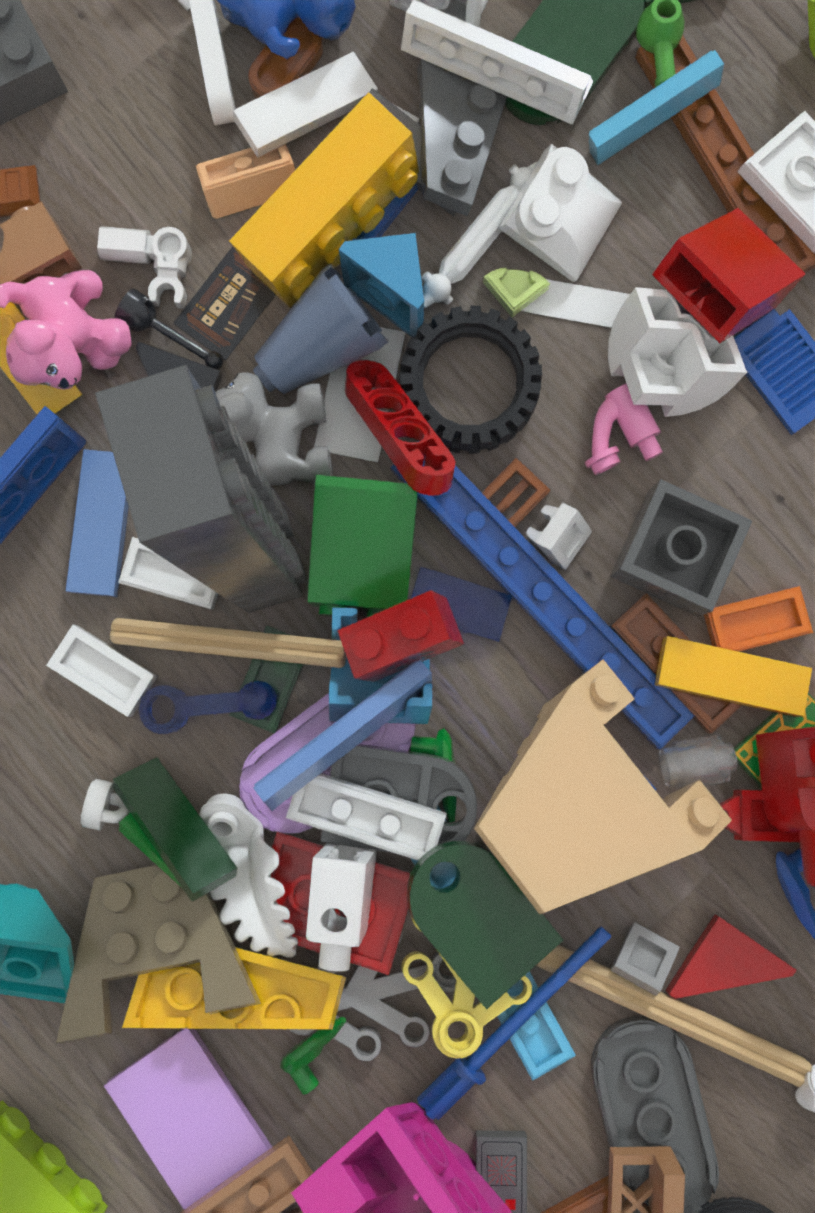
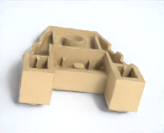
[474,659,732,914]

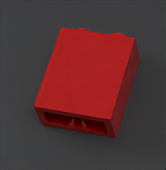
[652,208,805,343]

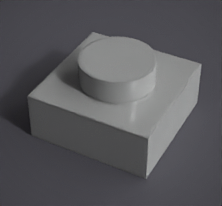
[610,922,680,996]

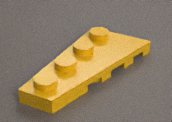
[122,947,346,1030]

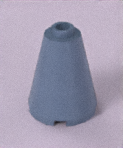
[253,264,389,394]

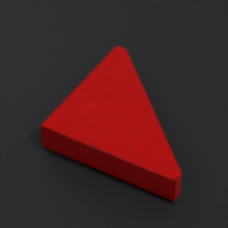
[665,914,796,999]

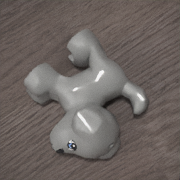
[215,372,333,485]

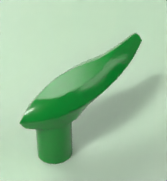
[411,728,457,823]
[280,1017,346,1095]

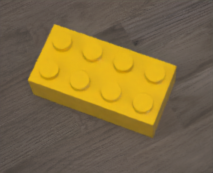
[229,92,419,308]

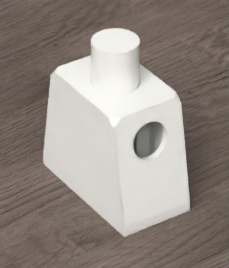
[306,843,377,971]

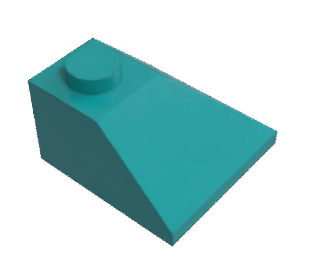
[0,884,74,1003]

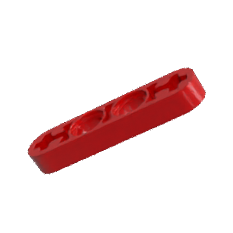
[344,360,456,496]

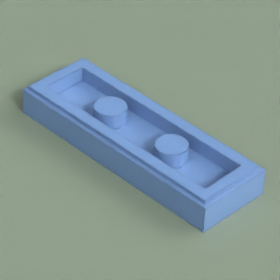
[66,449,129,598]

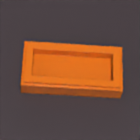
[704,586,813,652]

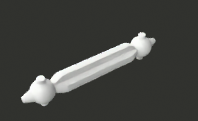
[421,162,537,308]

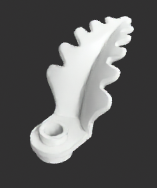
[199,794,298,958]

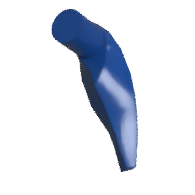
[776,848,815,939]

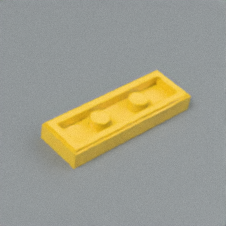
[654,636,812,717]

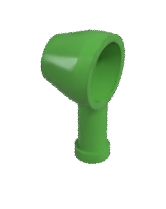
[636,0,685,88]

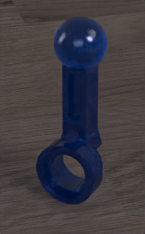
[139,681,277,734]

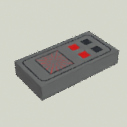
[476,1130,527,1213]

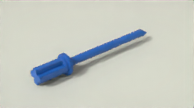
[417,926,611,1120]

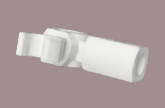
[97,226,192,309]

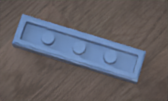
[253,660,433,811]

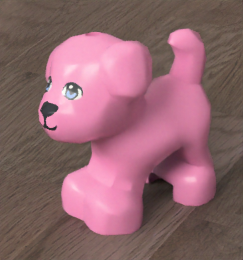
[0,270,131,390]

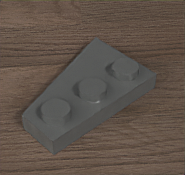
[417,59,507,216]

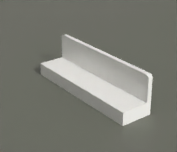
[401,0,593,125]

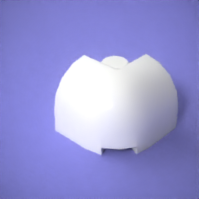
[608,287,747,417]

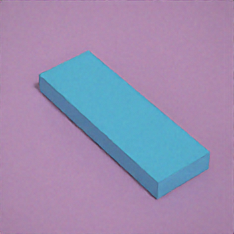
[589,50,724,165]

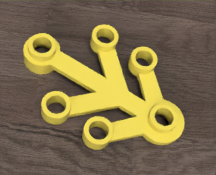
[401,916,532,1059]

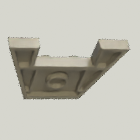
[56,865,261,1044]

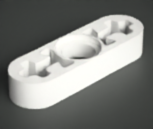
[189,0,236,126]

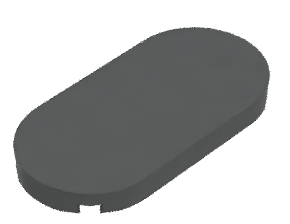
[591,1016,719,1213]

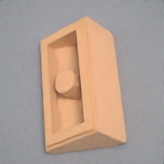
[196,144,295,219]

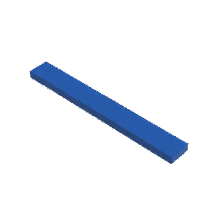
[390,441,694,750]

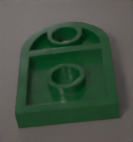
[407,841,564,1010]

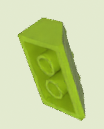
[0,1100,108,1213]

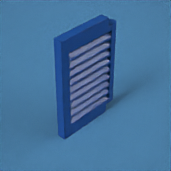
[734,309,815,435]

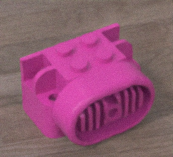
[291,1102,512,1213]

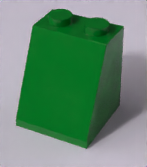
[307,475,418,617]

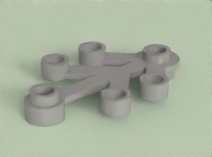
[289,931,456,1061]

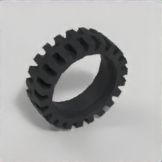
[399,305,542,454]

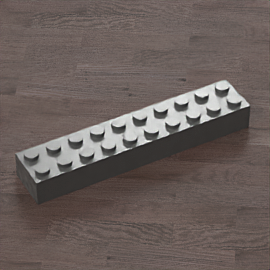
[95,365,308,613]

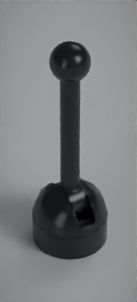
[114,288,224,370]

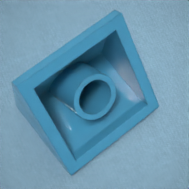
[339,233,424,337]

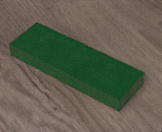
[113,757,238,902]

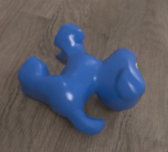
[217,0,356,59]

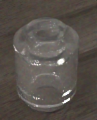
[659,734,737,789]

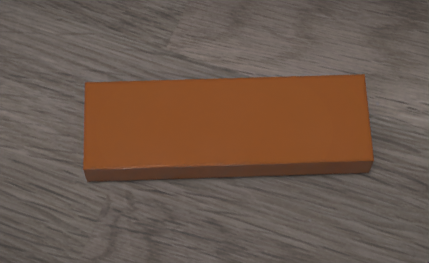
[609,593,742,734]

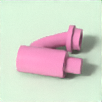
[585,383,663,475]

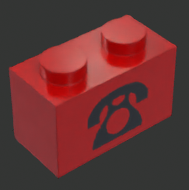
[337,590,464,682]

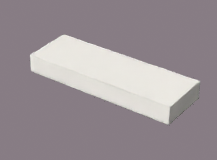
[233,52,378,158]
[286,773,447,861]

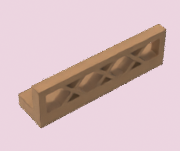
[608,1146,685,1213]

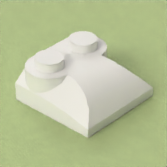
[498,144,622,282]

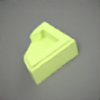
[483,268,550,318]

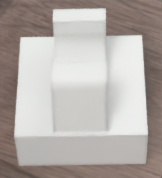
[526,503,592,570]

